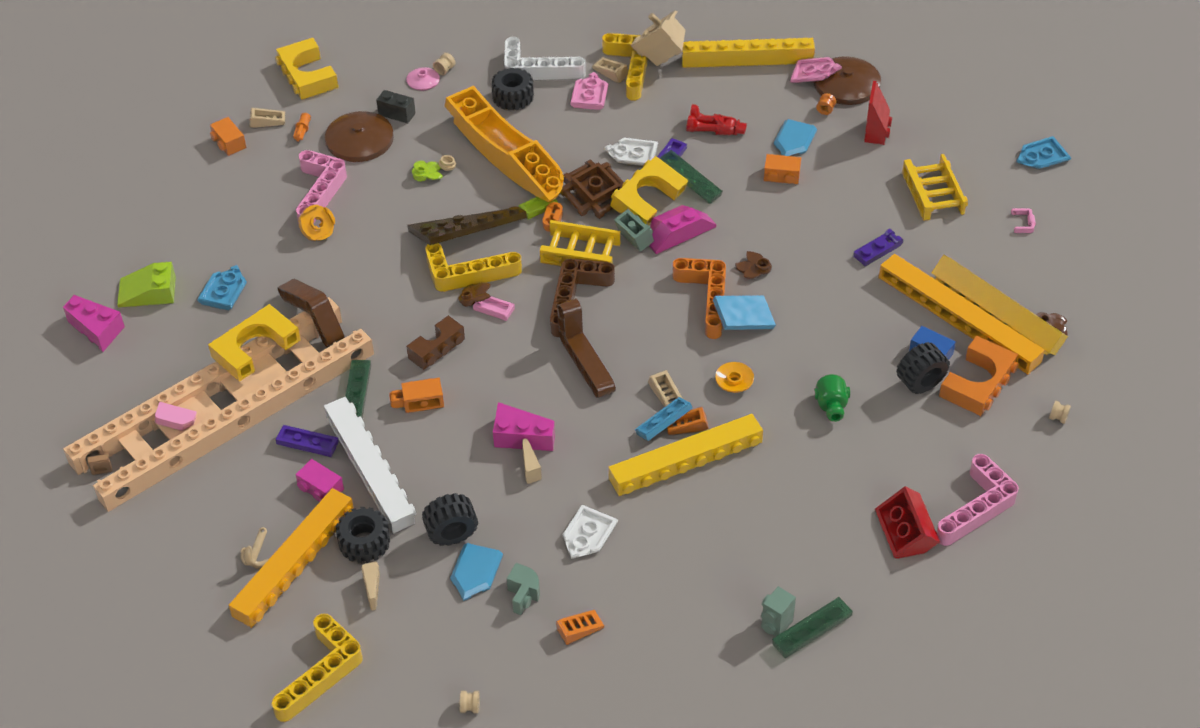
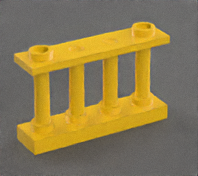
[902,154,968,221]
[540,220,621,266]

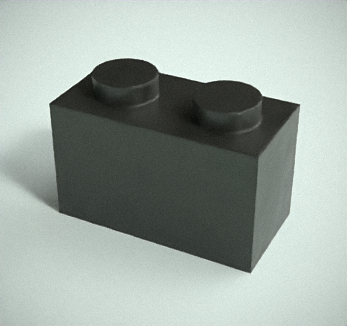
[376,90,416,124]

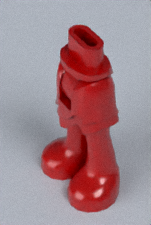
[686,104,747,136]

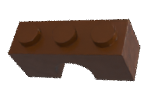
[406,315,465,370]

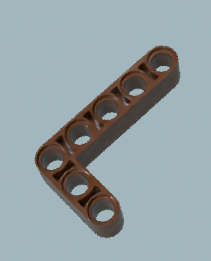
[550,259,615,337]
[277,278,345,348]
[558,298,616,398]

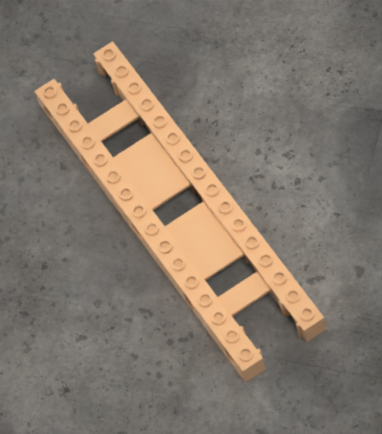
[63,297,374,512]

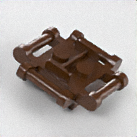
[560,160,624,219]

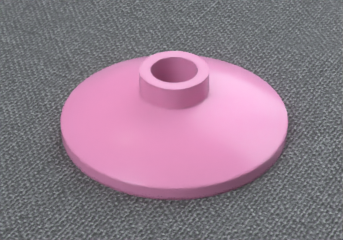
[407,68,440,91]

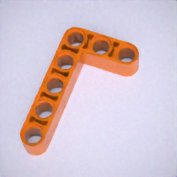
[672,258,726,339]

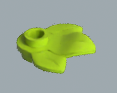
[412,160,443,181]

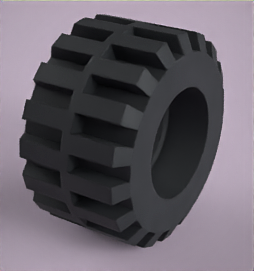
[491,68,534,111]
[896,342,950,394]
[422,493,479,546]
[336,507,390,563]

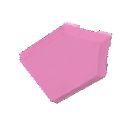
[790,57,842,83]
[570,72,608,110]

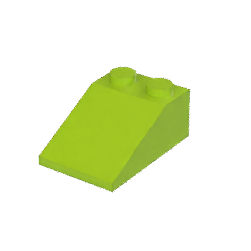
[117,262,176,308]

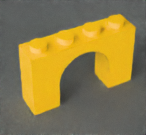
[275,37,339,100]
[610,156,689,226]
[208,304,301,382]

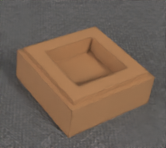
[87,454,112,475]

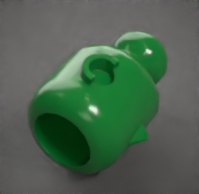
[814,374,850,422]

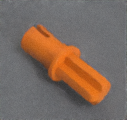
[293,113,311,142]

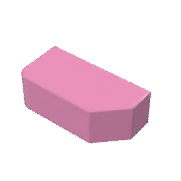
[155,402,197,431]

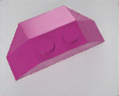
[649,205,716,254]

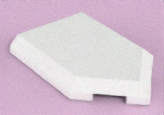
[604,138,658,166]
[563,505,618,559]

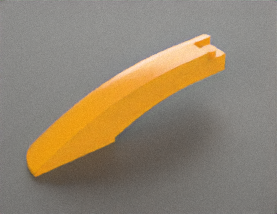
[444,85,564,202]

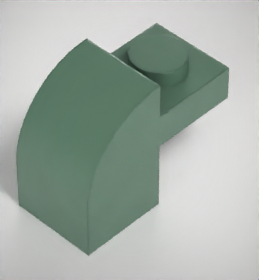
[507,563,540,615]

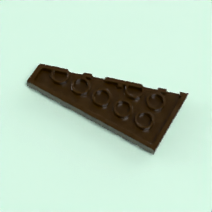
[407,206,527,245]

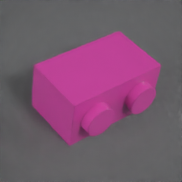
[295,459,344,502]

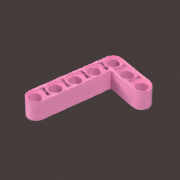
[296,150,347,224]
[936,454,1019,546]

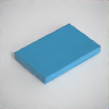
[713,295,776,330]

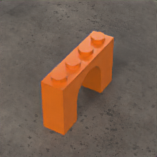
[939,335,1019,416]

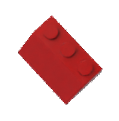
[875,486,940,559]

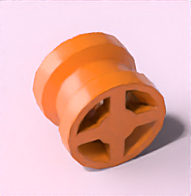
[816,93,836,115]

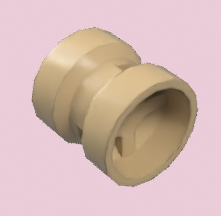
[433,53,456,75]

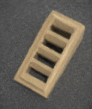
[592,58,628,83]
[250,108,285,128]
[648,370,683,407]
[522,438,542,484]
[361,562,380,611]

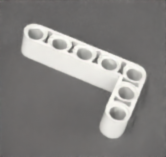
[504,37,586,80]

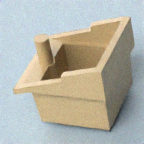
[631,10,685,66]

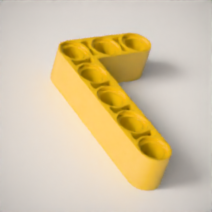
[602,33,648,101]
[425,243,522,292]
[272,613,363,722]

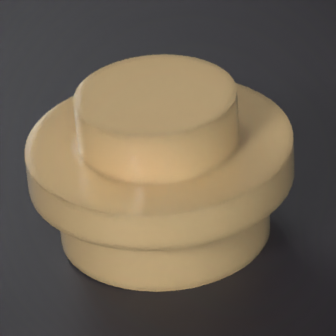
[438,155,456,171]

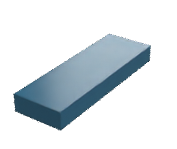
[635,397,693,441]

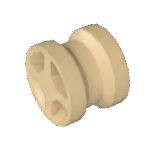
[1049,401,1071,424]
[460,690,480,713]

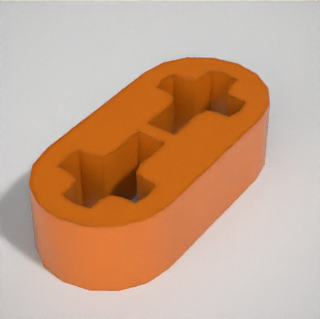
[543,202,563,232]

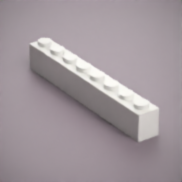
[324,397,416,534]

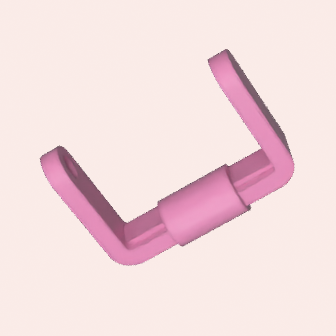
[1011,208,1036,233]

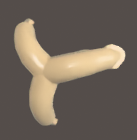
[241,527,269,569]

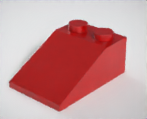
[864,81,892,145]

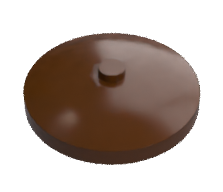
[814,57,881,105]
[325,111,394,162]

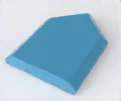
[774,119,817,156]
[1017,136,1071,169]
[197,265,247,310]
[450,543,503,601]

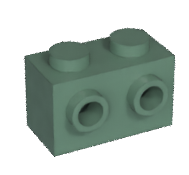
[614,209,654,252]
[760,586,796,638]

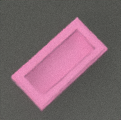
[473,296,515,321]

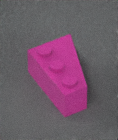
[63,295,125,352]
[493,402,555,451]

